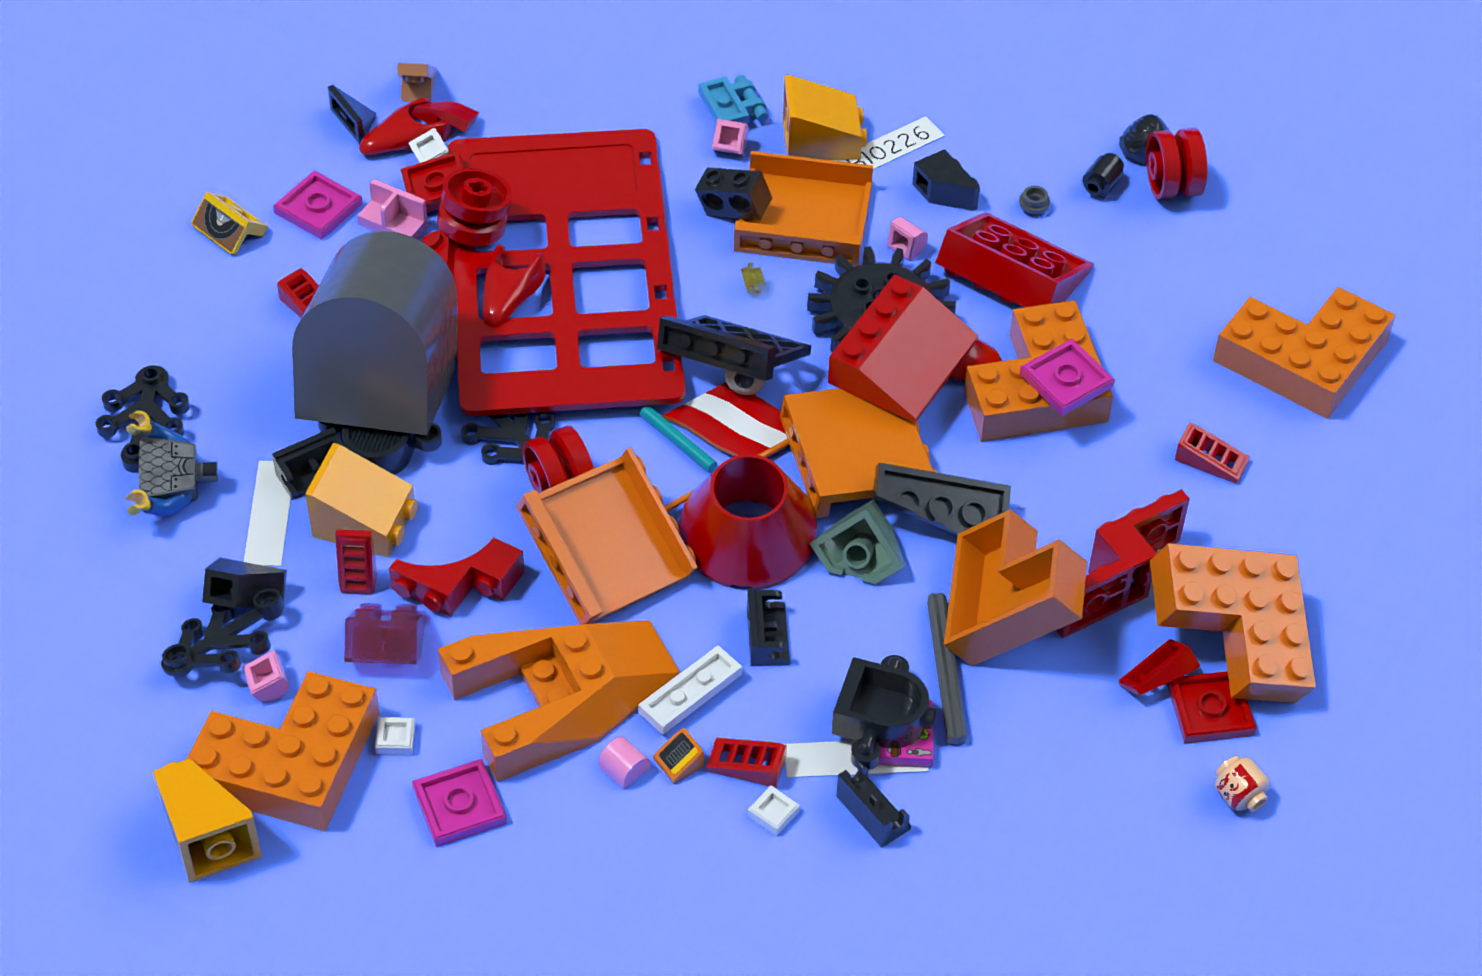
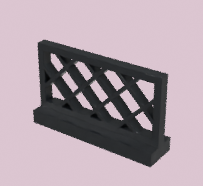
[657,315,811,381]

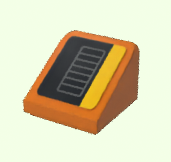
[653,728,704,784]

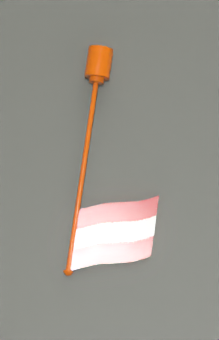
[662,382,789,512]

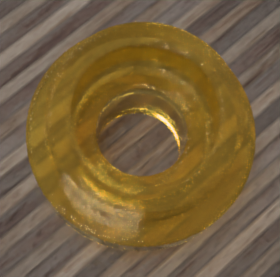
[741,262,766,294]

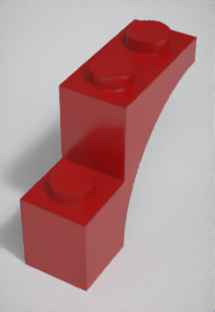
[389,537,525,617]

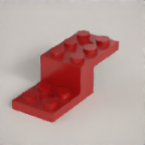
[1056,489,1190,639]

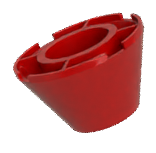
[679,454,817,589]

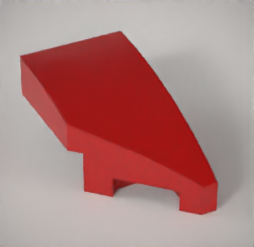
[411,101,479,133]

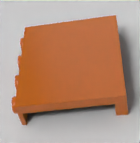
[734,151,873,266]
[780,388,938,518]
[516,447,697,625]

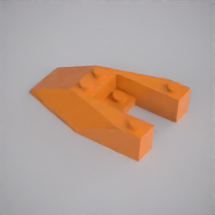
[438,620,680,782]

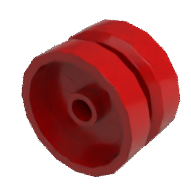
[1146,128,1208,200]
[437,168,512,246]
[522,426,594,493]

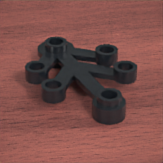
[95,365,190,473]
[461,412,555,465]
[161,588,284,676]

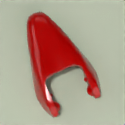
[359,98,453,155]
[483,245,546,327]

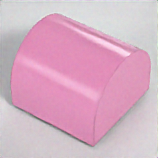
[711,119,749,155]
[887,217,928,261]
[242,650,289,702]
[599,736,651,789]

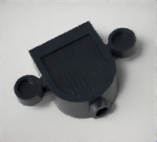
[317,421,442,475]
[832,655,937,770]

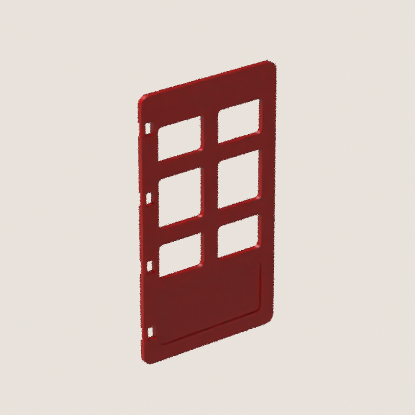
[448,129,686,416]

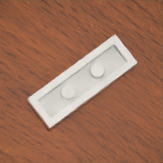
[638,645,742,735]

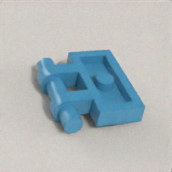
[698,75,769,124]

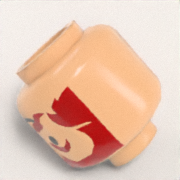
[1215,756,1270,812]

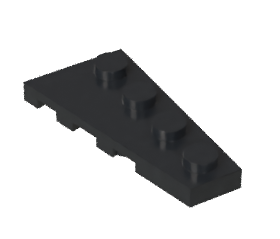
[872,462,1011,536]

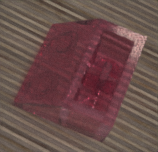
[344,603,426,664]

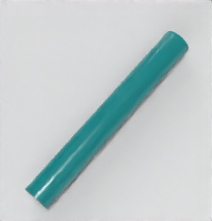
[640,405,718,473]

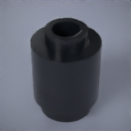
[1082,153,1124,197]

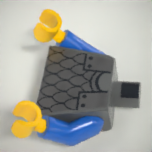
[125,410,218,517]

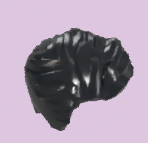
[1119,114,1170,165]

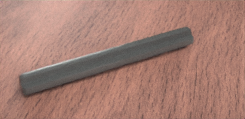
[927,593,967,745]

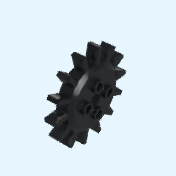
[807,246,956,352]

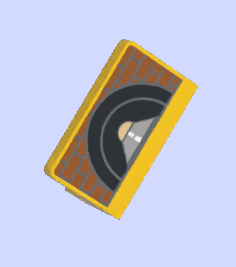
[191,191,268,254]

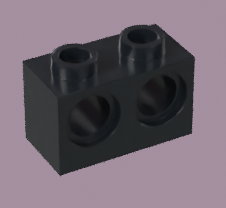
[695,167,772,220]

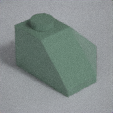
[809,499,905,584]

